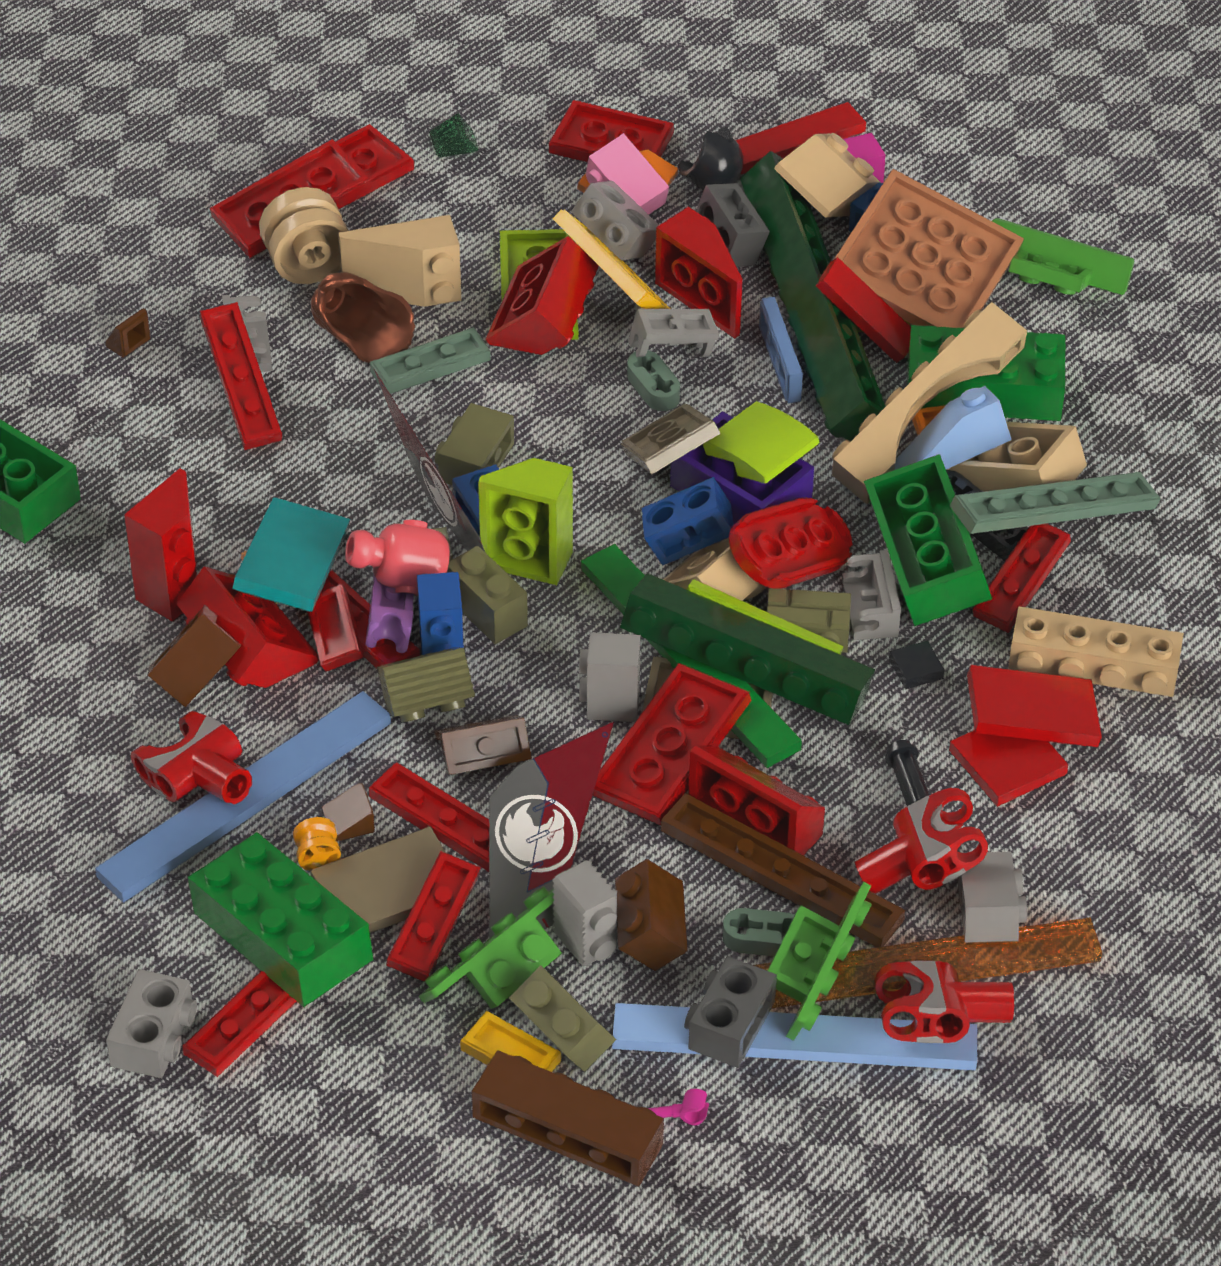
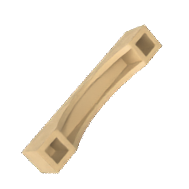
[832,302,1027,504]

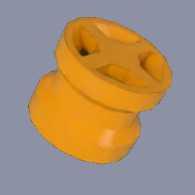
[293,817,341,871]

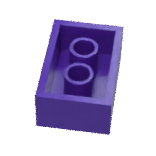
[670,411,814,524]

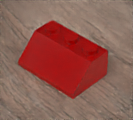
[485,236,599,355]
[124,468,198,622]
[177,566,319,688]
[689,745,825,856]

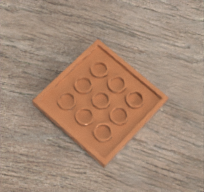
[834,169,1024,328]

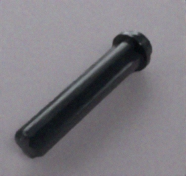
[885,740,929,806]

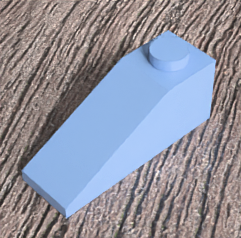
[895,386,1012,470]

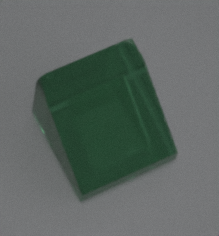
[429,113,479,158]

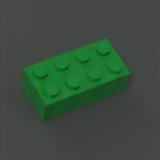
[907,325,1065,421]
[0,419,81,544]
[864,454,992,626]
[187,832,374,1007]

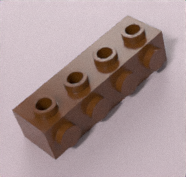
[472,1050,664,1187]

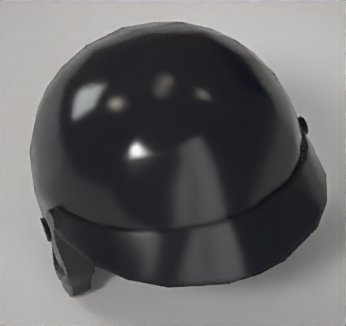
[677,127,743,190]

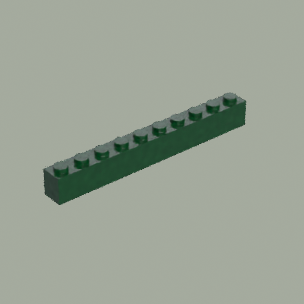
[740,151,886,442]

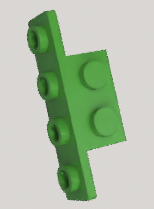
[992,218,1135,295]
[767,881,872,1041]
[419,886,562,1009]

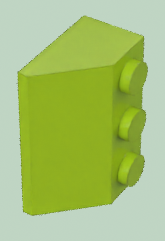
[478,458,573,586]

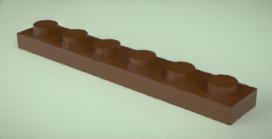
[661,793,905,949]

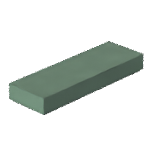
[370,327,491,394]

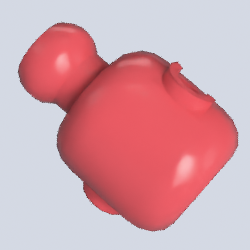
[345,520,450,596]

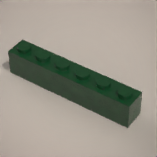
[620,573,875,725]

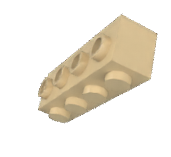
[1008,606,1184,697]

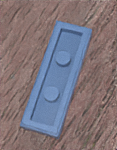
[759,296,803,403]

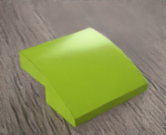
[703,401,820,484]

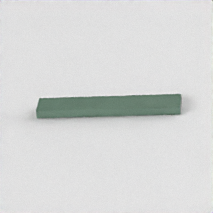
[950,472,1161,534]

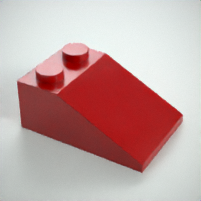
[655,206,743,339]

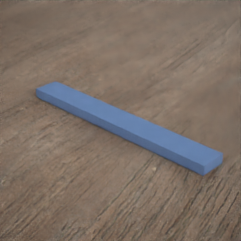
[95,691,391,903]

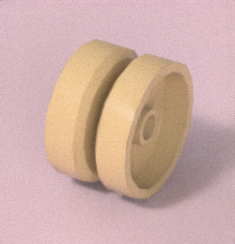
[259,187,349,284]

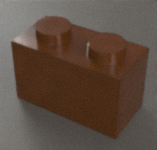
[615,859,688,971]

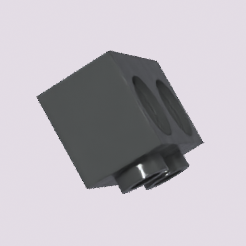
[696,183,770,267]
[684,956,777,1068]

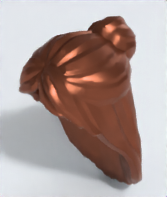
[311,272,416,363]

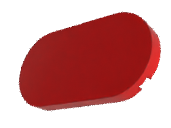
[729,497,853,589]

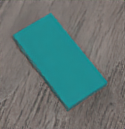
[232,497,350,612]

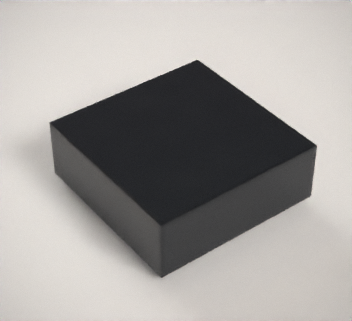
[889,640,945,690]

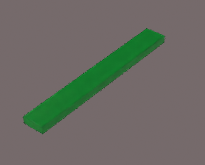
[581,544,802,768]

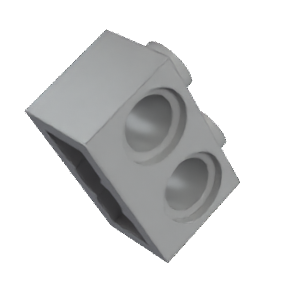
[571,181,659,261]
[106,969,197,1079]

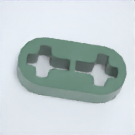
[627,351,680,411]
[722,908,795,957]

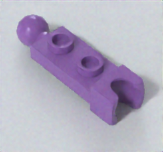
[366,575,414,653]

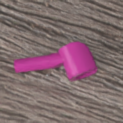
[648,1089,709,1126]

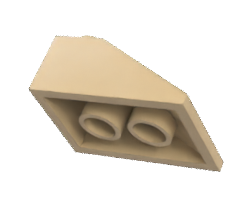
[338,215,461,307]
[946,422,1087,492]

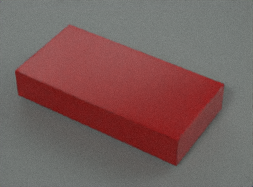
[308,584,364,672]

